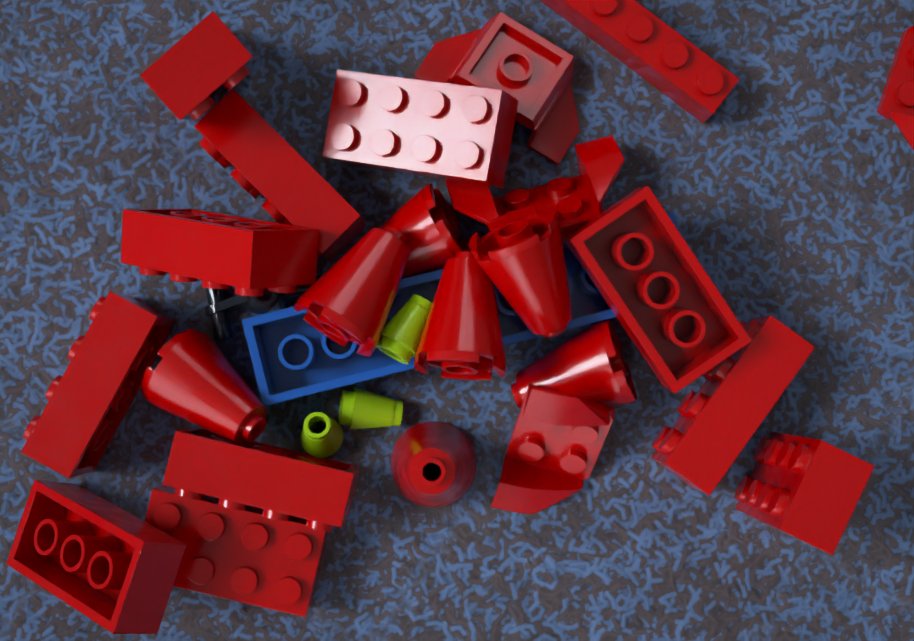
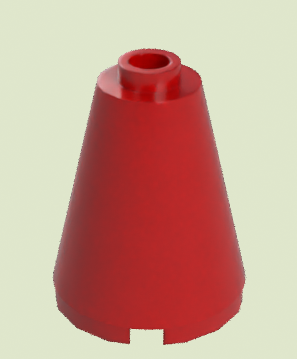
[379,183,471,279]
[468,206,573,337]
[294,226,411,357]
[414,251,507,381]
[511,319,637,408]
[141,329,267,444]
[391,421,477,507]

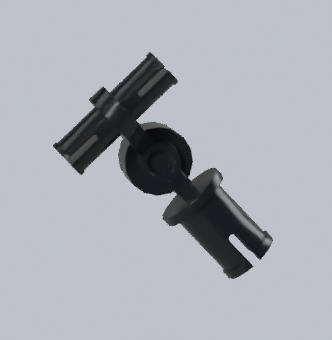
[204,275,322,341]

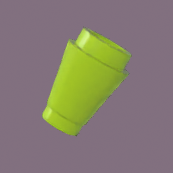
[377,294,432,365]
[338,387,403,430]
[300,412,343,458]

